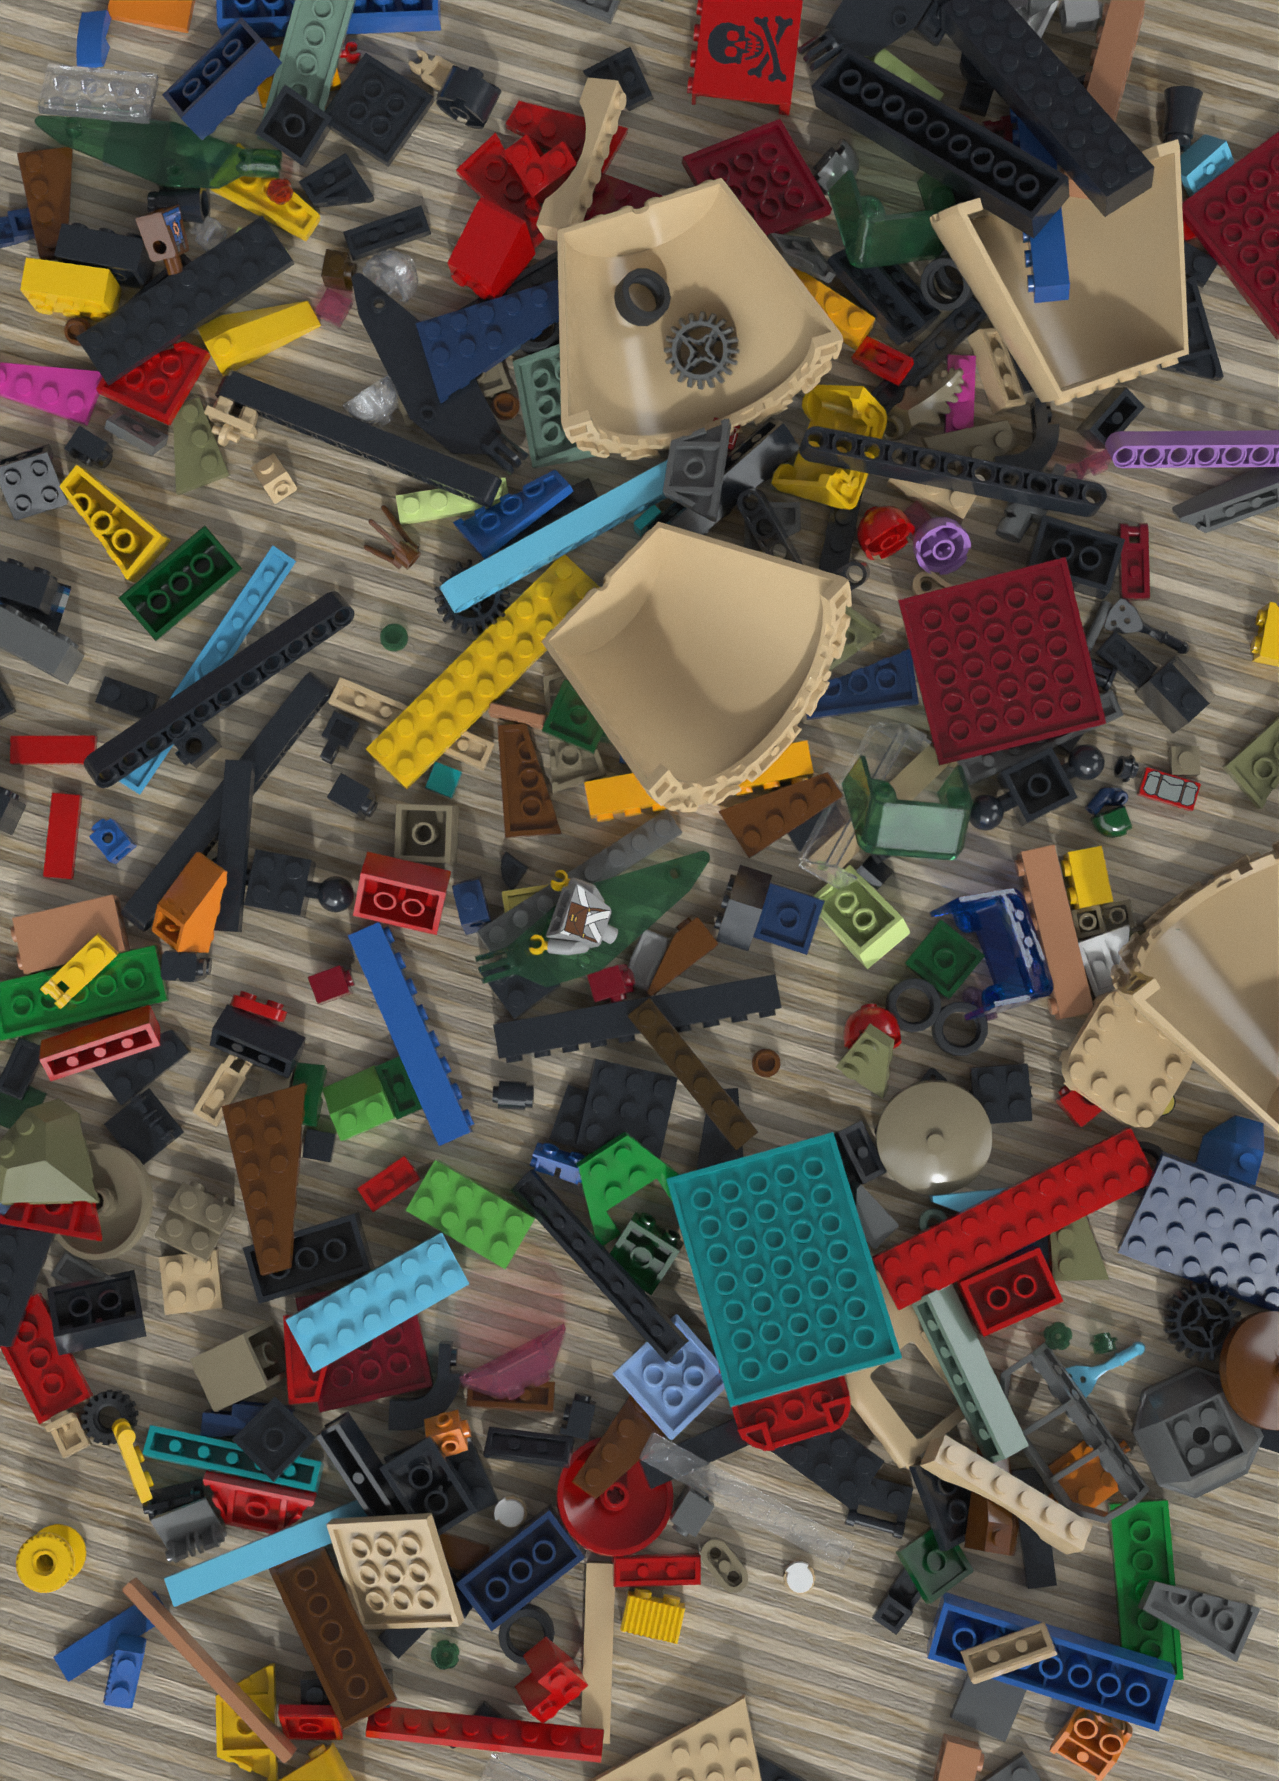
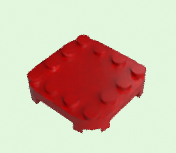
[719,1369,851,1451]

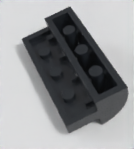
[827,231,941,346]

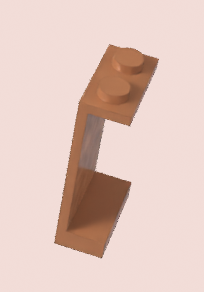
[10,894,131,975]

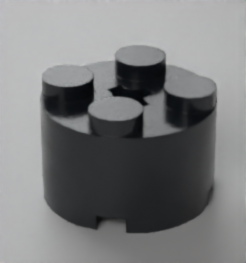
[436,65,502,129]

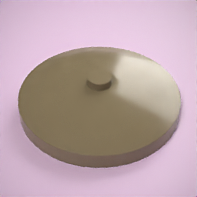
[876,1080,992,1195]
[55,1143,153,1260]

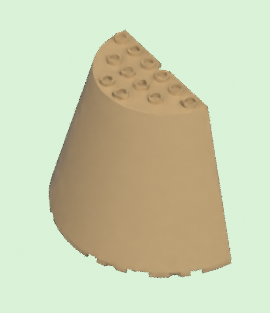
[929,139,1189,406]
[557,178,843,460]
[541,522,852,812]
[1111,841,1279,1134]

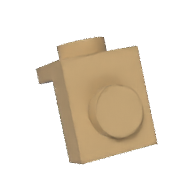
[251,453,297,504]
[44,1410,92,1458]

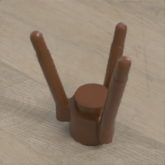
[364,505,421,570]

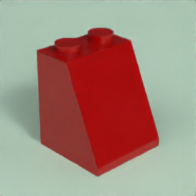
[447,197,536,300]

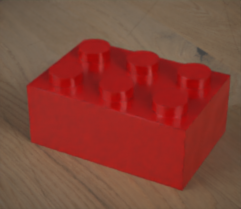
[353,851,451,935]
[956,1245,1064,1337]

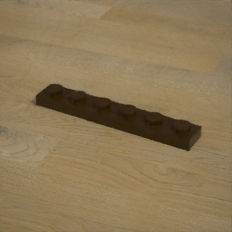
[627,997,758,1150]

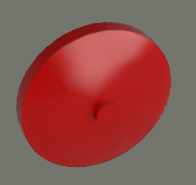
[556,1437,674,1557]

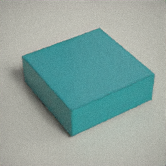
[634,505,661,537]
[425,762,462,799]

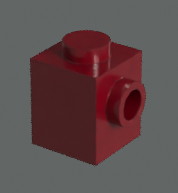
[587,964,635,1003]
[308,965,355,1005]

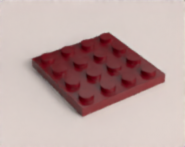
[681,119,832,237]
[295,1287,434,1413]

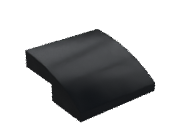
[834,1120,887,1187]

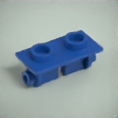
[530,1143,585,1185]

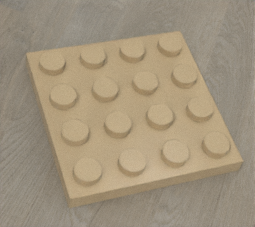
[326,1513,464,1630]

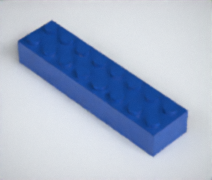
[216,0,441,38]
[927,1592,1176,1732]

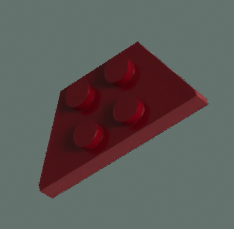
[584,173,663,221]

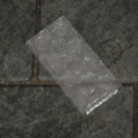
[37,63,159,124]

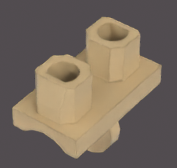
[204,396,258,447]

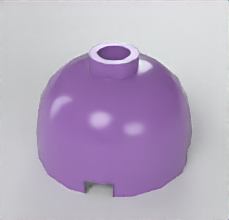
[913,517,971,575]

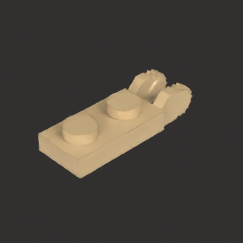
[193,1054,255,1127]

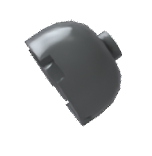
[813,139,859,196]

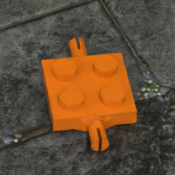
[1047,1439,1131,1508]

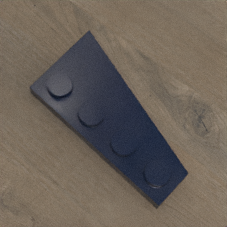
[805,649,919,720]

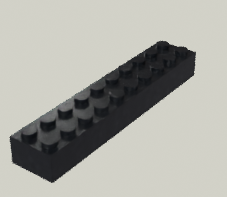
[941,0,1155,217]
[811,46,1070,238]

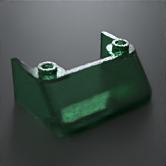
[828,170,955,268]
[841,755,973,860]

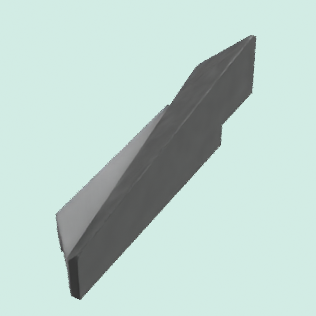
[1172,467,1279,533]

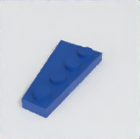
[453,470,573,560]

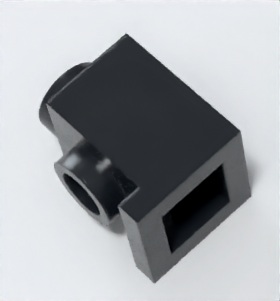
[64,425,114,469]
[560,1392,596,1440]

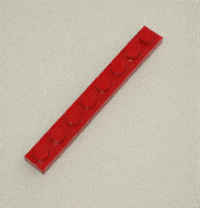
[366,1706,604,1763]

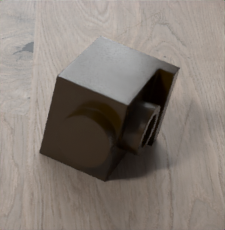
[321,249,358,292]

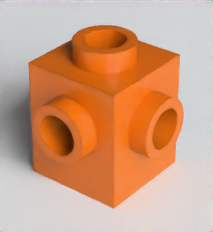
[424,1409,471,1457]

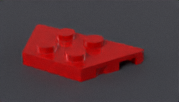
[0,1201,103,1242]
[203,1470,317,1534]

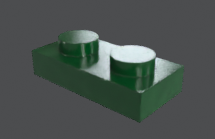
[374,1056,423,1120]

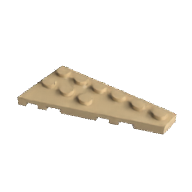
[588,1694,762,1781]

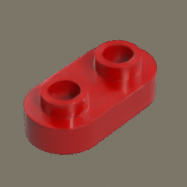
[230,991,287,1023]

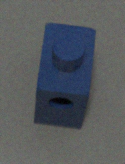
[452,876,492,935]

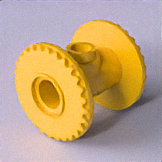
[16,1524,86,1593]

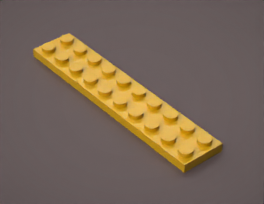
[366,555,600,790]

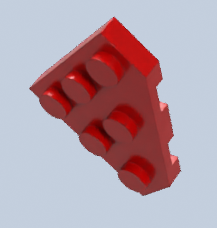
[96,341,211,426]

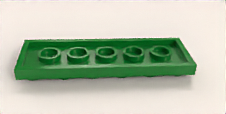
[0,945,169,1041]
[1108,1498,1184,1680]

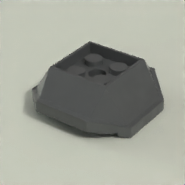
[1131,1365,1264,1499]

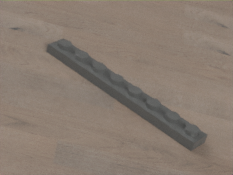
[477,809,682,956]

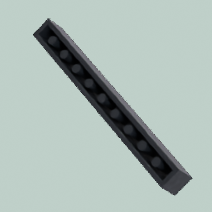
[493,974,782,1063]

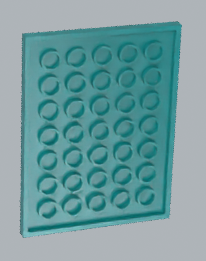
[666,1132,902,1408]

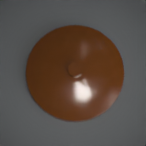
[1219,1311,1279,1430]

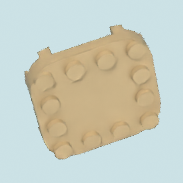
[1059,990,1193,1128]

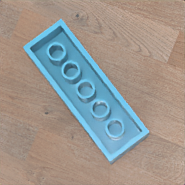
[285,1232,469,1373]

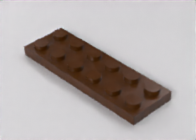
[268,1546,398,1730]

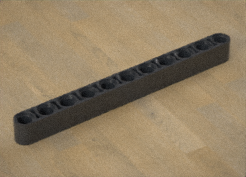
[215,369,502,507]
[799,426,1107,517]
[83,591,355,788]
[121,672,334,932]

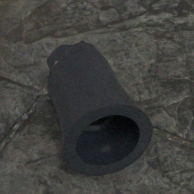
[1162,86,1203,152]
[147,184,211,225]

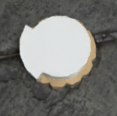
[494,1495,528,1529]
[783,1560,815,1594]

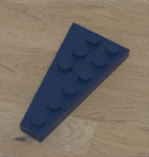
[416,279,559,403]

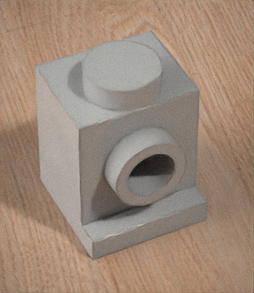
[1058,0,1103,34]

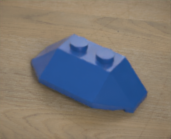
[1195,1115,1264,1185]

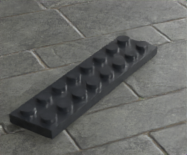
[76,216,294,385]

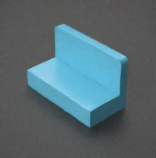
[1180,134,1235,197]

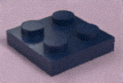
[753,882,825,955]

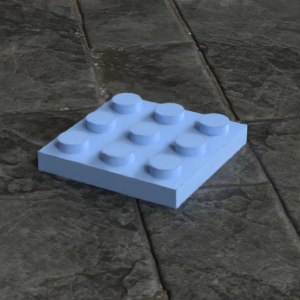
[612,1314,725,1440]

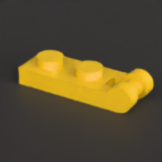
[40,933,119,1009]
[112,1418,154,1503]

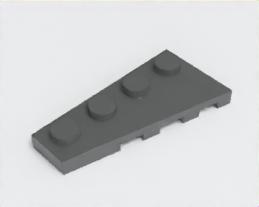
[1138,1580,1261,1662]

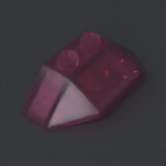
[459,1323,567,1400]

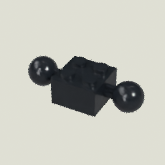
[967,744,1105,831]
[211,849,354,918]

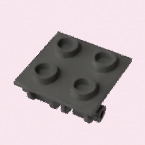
[150,1497,227,1563]

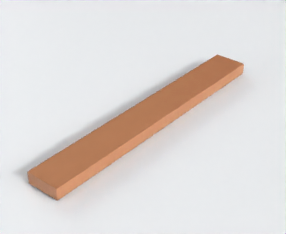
[122,1577,297,1763]

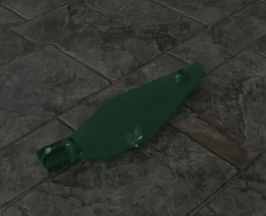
[35,115,283,189]
[475,851,710,988]

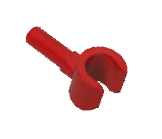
[340,42,361,64]

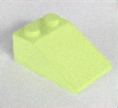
[813,865,910,969]

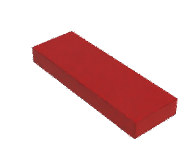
[10,735,97,765]
[43,793,82,880]
[613,1553,701,1587]

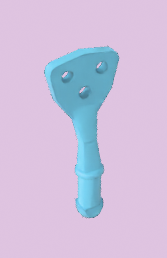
[1065,1342,1145,1398]

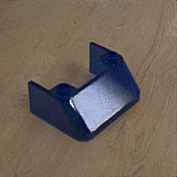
[930,888,1054,1020]

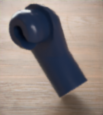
[1085,787,1128,816]

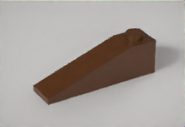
[964,1445,1019,1556]

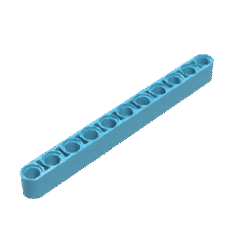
[440,459,668,613]

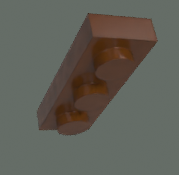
[466,1376,555,1413]

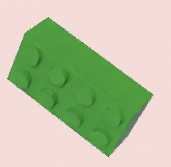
[406,1159,536,1269]

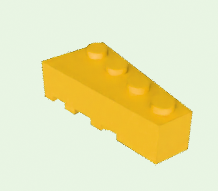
[59,464,171,583]

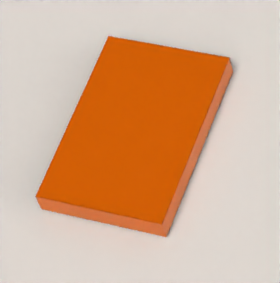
[107,0,196,33]

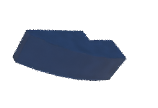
[200,1400,295,1437]

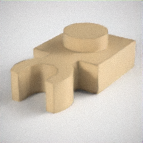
[408,50,456,91]

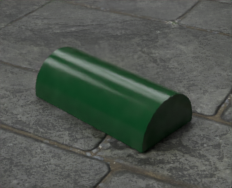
[119,525,242,642]

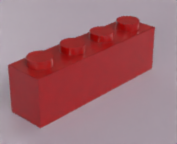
[39,1005,160,1081]

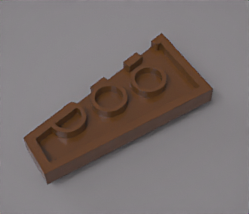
[17,146,73,261]
[498,723,562,839]
[719,772,845,858]
[572,1395,666,1499]

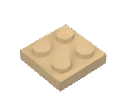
[159,1249,224,1315]

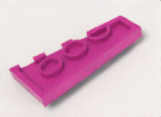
[0,362,102,426]

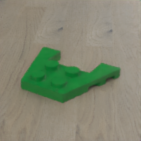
[577,1132,680,1246]

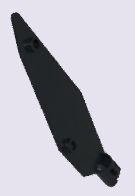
[797,0,932,72]
[352,273,529,476]

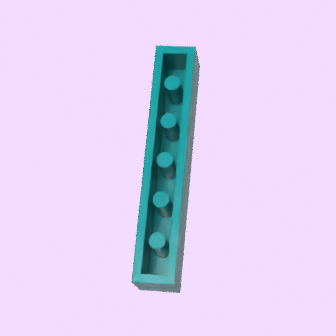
[142,1425,324,1494]

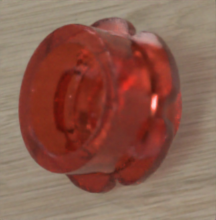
[266,178,293,205]

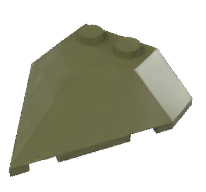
[0,1098,99,1205]

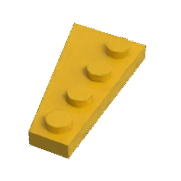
[210,142,321,242]

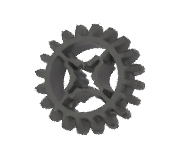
[664,311,740,390]

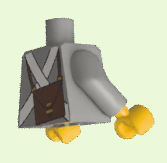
[529,870,618,955]

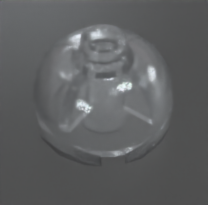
[363,250,419,306]
[342,374,399,428]

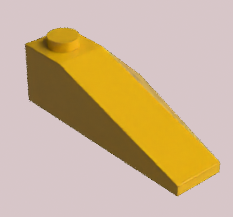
[197,301,321,376]

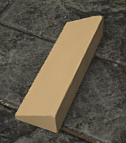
[968,327,1026,414]
[961,1622,1057,1684]

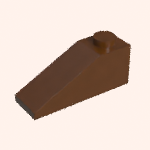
[647,917,718,996]

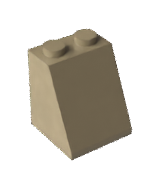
[190,1319,287,1412]

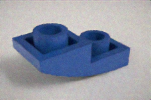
[76,10,112,69]

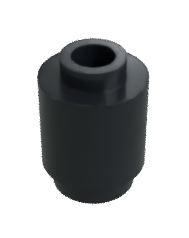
[492,1080,534,1110]

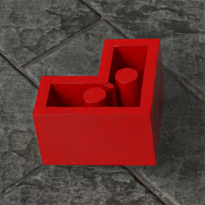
[504,134,579,204]
[514,1637,589,1724]

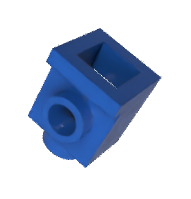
[89,818,137,864]

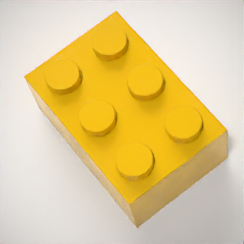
[20,257,122,322]

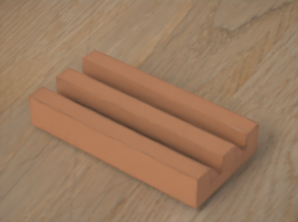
[488,702,546,730]

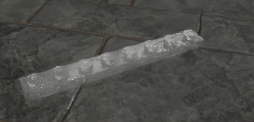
[639,1432,855,1570]

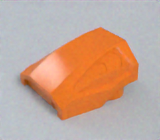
[1049,1706,1133,1781]

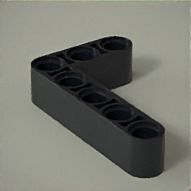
[737,489,870,591]

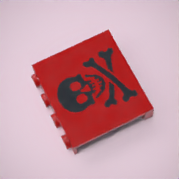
[687,0,803,116]

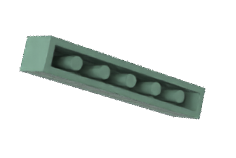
[912,1284,1029,1463]

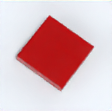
[278,1704,344,1740]

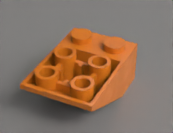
[152,852,227,953]

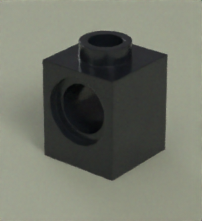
[174,724,222,769]

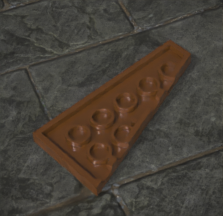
[221,1083,307,1276]

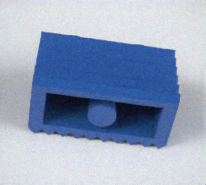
[103,1634,147,1709]

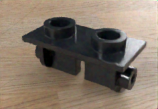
[143,1479,205,1520]

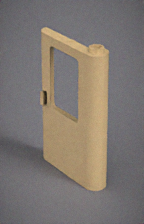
[845,1264,965,1469]

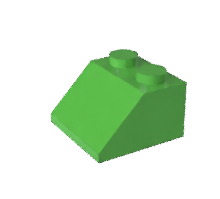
[323,1065,396,1141]

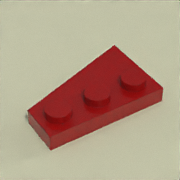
[283,1314,327,1405]

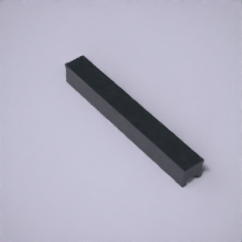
[316,1411,473,1631]

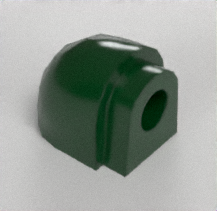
[1090,805,1133,838]

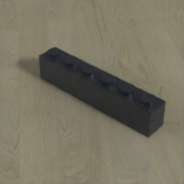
[647,417,800,535]

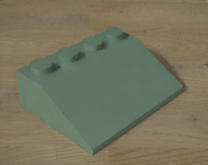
[513,344,597,469]

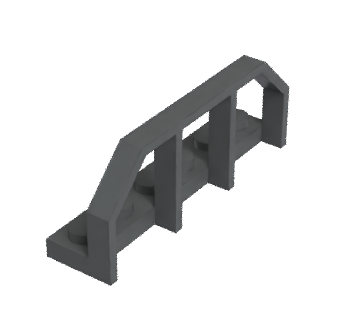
[1000,1341,1150,1524]

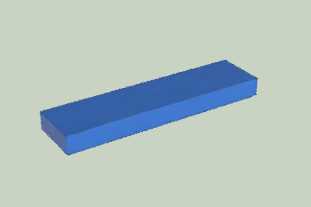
[53,1591,165,1682]

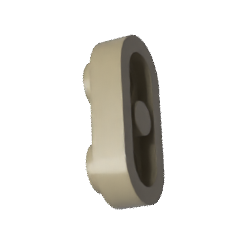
[701,1537,748,1593]

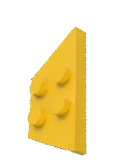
[215,1663,278,1781]

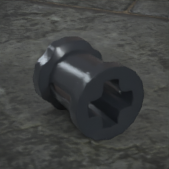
[1091,658,1117,692]

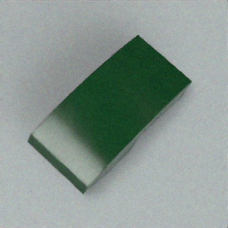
[292,1062,327,1127]

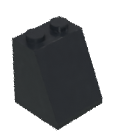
[1135,655,1215,734]

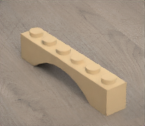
[536,77,626,241]
[920,1435,1093,1555]

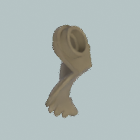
[884,367,964,440]

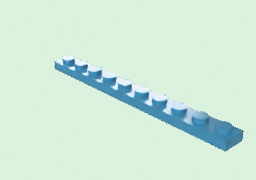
[119,546,296,795]

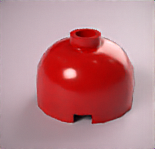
[857,506,915,560]
[843,1004,902,1049]

